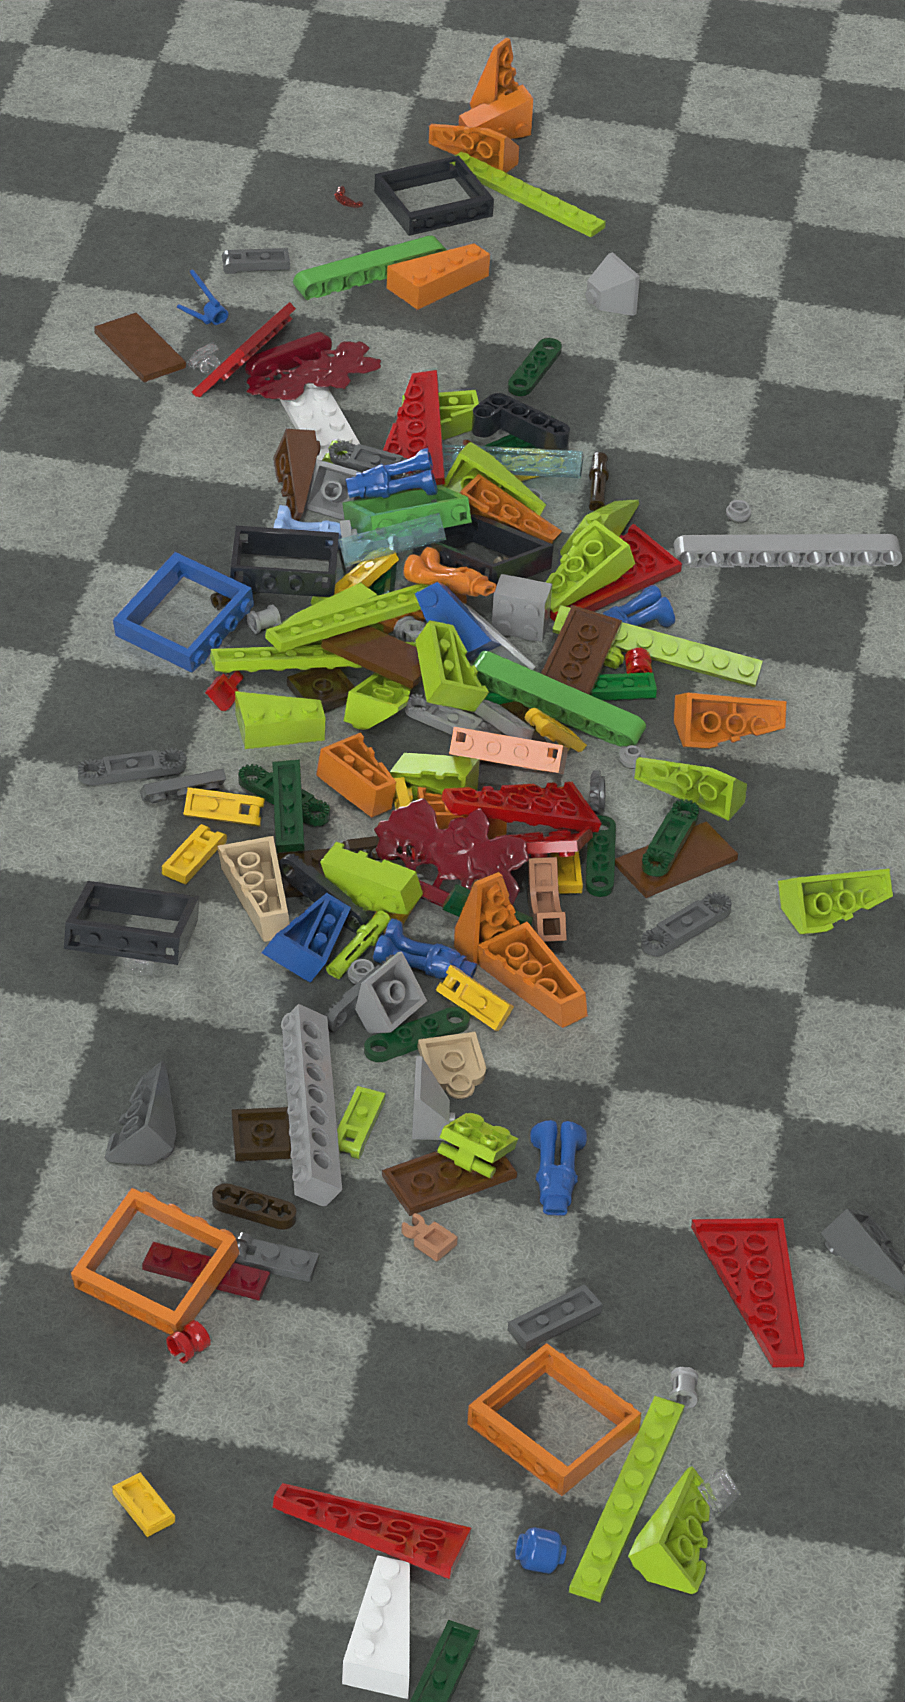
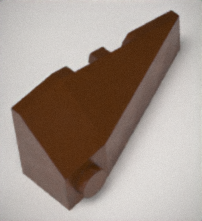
[273,428,321,521]

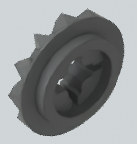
[590,770,606,814]

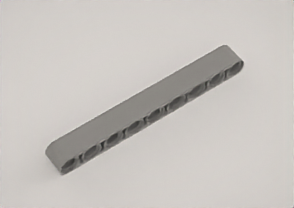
[673,534,902,567]

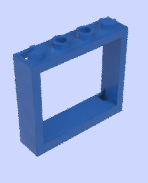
[113,552,254,673]

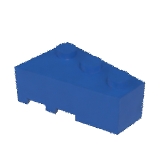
[415,582,501,662]
[261,893,351,983]

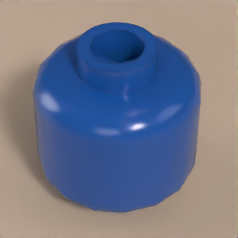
[515,1527,567,1573]

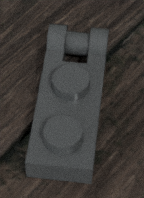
[222,248,290,274]
[234,1232,319,1282]

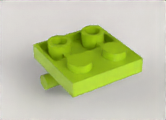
[437,1113,518,1179]

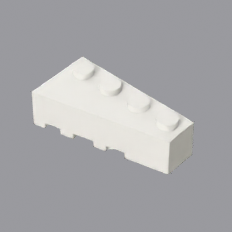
[342,1555,410,1699]

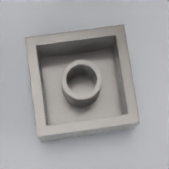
[492,574,552,642]

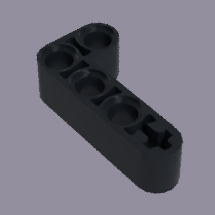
[472,393,570,456]

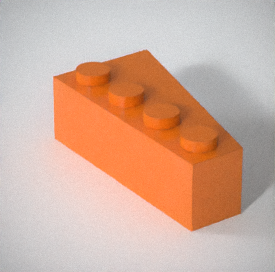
[386,243,490,310]
[478,922,588,1028]

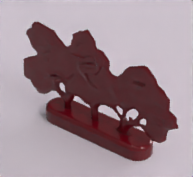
[245,332,381,401]
[374,798,529,908]

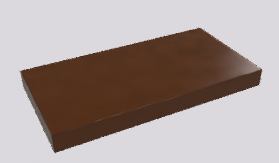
[94,313,186,382]
[541,605,622,695]
[321,626,423,689]
[615,821,738,898]
[382,1145,517,1216]

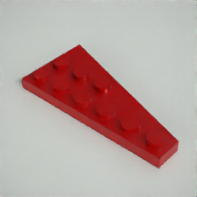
[550,523,682,622]
[441,781,602,832]
[411,826,593,864]
[691,1218,805,1368]

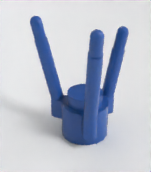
[177,270,228,325]

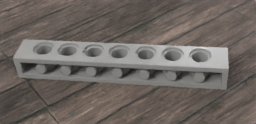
[281,1004,342,1206]

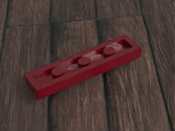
[142,1242,270,1301]

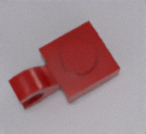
[205,670,244,711]

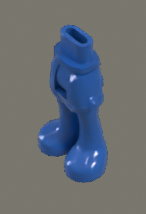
[346,448,438,499]
[603,585,675,627]
[373,918,478,979]
[530,1120,587,1216]

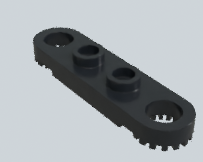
[278,853,371,934]

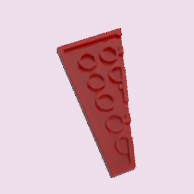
[192,302,296,398]
[383,370,445,489]
[272,1483,472,1579]

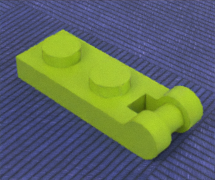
[337,1086,386,1159]

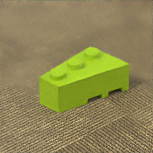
[401,390,479,440]
[415,620,489,712]
[235,691,326,749]
[390,753,480,800]
[320,842,423,915]

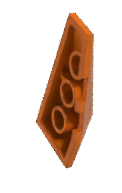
[470,38,519,109]
[429,124,519,173]
[460,474,562,544]
[674,693,787,749]
[454,872,520,965]

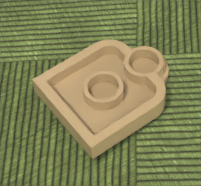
[418,1032,486,1099]

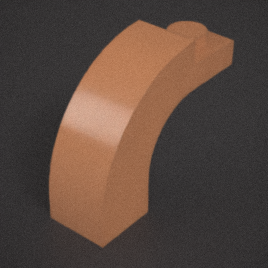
[527,857,567,942]

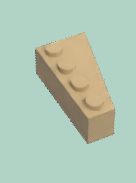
[218,836,290,942]

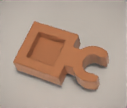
[401,1213,458,1262]

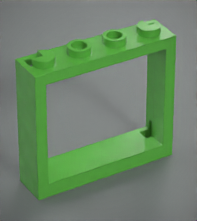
[342,485,471,542]

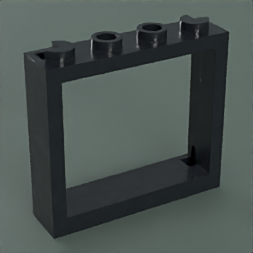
[374,155,494,236]
[413,513,554,586]
[230,525,339,598]
[64,881,200,965]

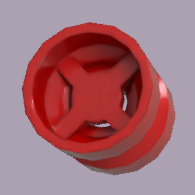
[625,648,653,674]
[166,1320,211,1363]

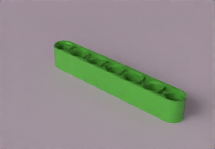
[293,235,447,300]
[472,651,646,747]

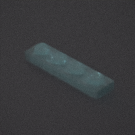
[338,513,446,566]

